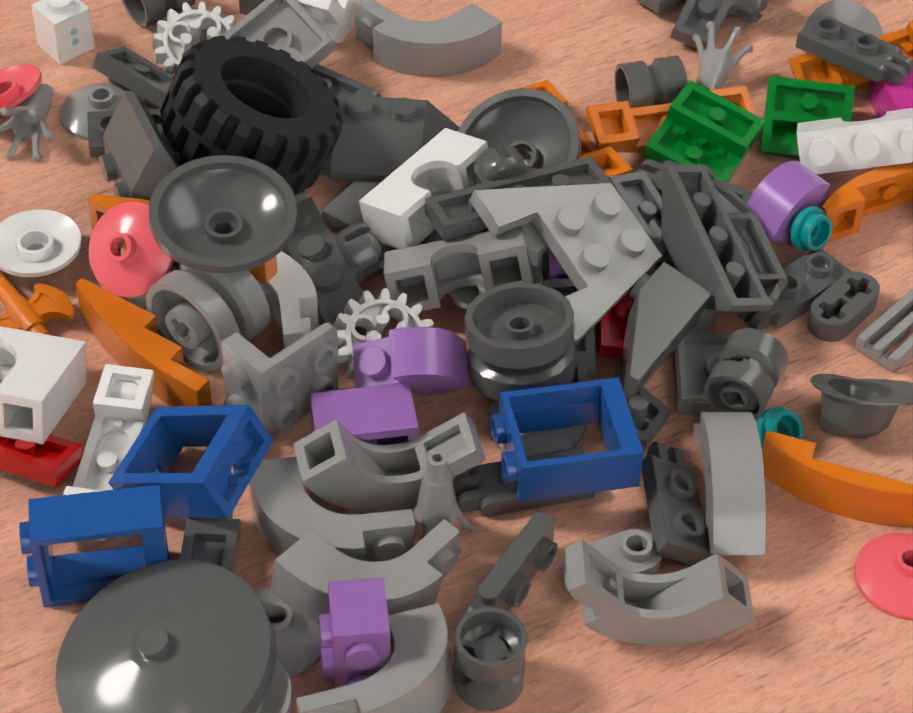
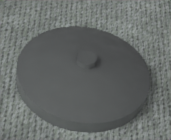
[55,559,276,713]

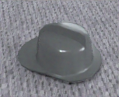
[810,374,913,439]

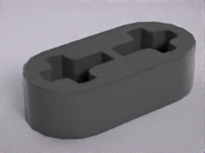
[808,271,880,342]

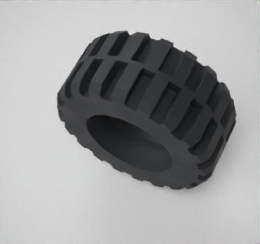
[160,36,343,196]

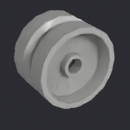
[145,263,270,372]

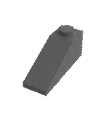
[620,262,712,404]

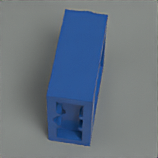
[491,378,644,502]
[108,405,274,518]
[19,484,169,607]

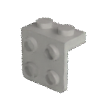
[221,322,338,437]

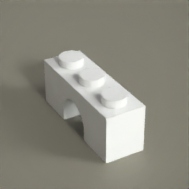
[797,108,913,174]
[359,128,488,249]

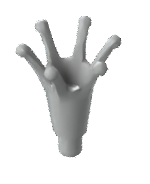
[692,21,753,90]
[0,84,54,162]
[411,450,475,556]

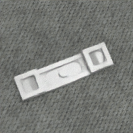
[63,364,155,541]

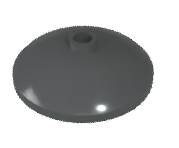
[458,88,581,169]
[148,155,297,273]

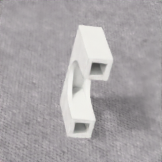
[0,326,87,444]

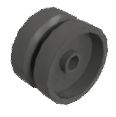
[464,283,576,401]

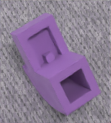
[746,161,831,246]
[352,327,470,397]

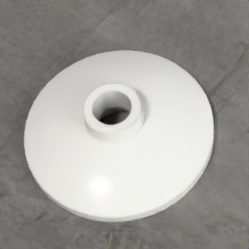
[0,209,82,277]

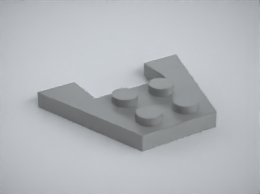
[469,183,662,346]

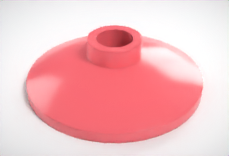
[0,64,42,117]
[89,201,174,298]
[854,533,913,620]

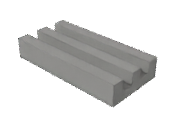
[854,289,913,372]

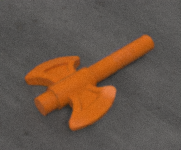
[0,270,75,335]

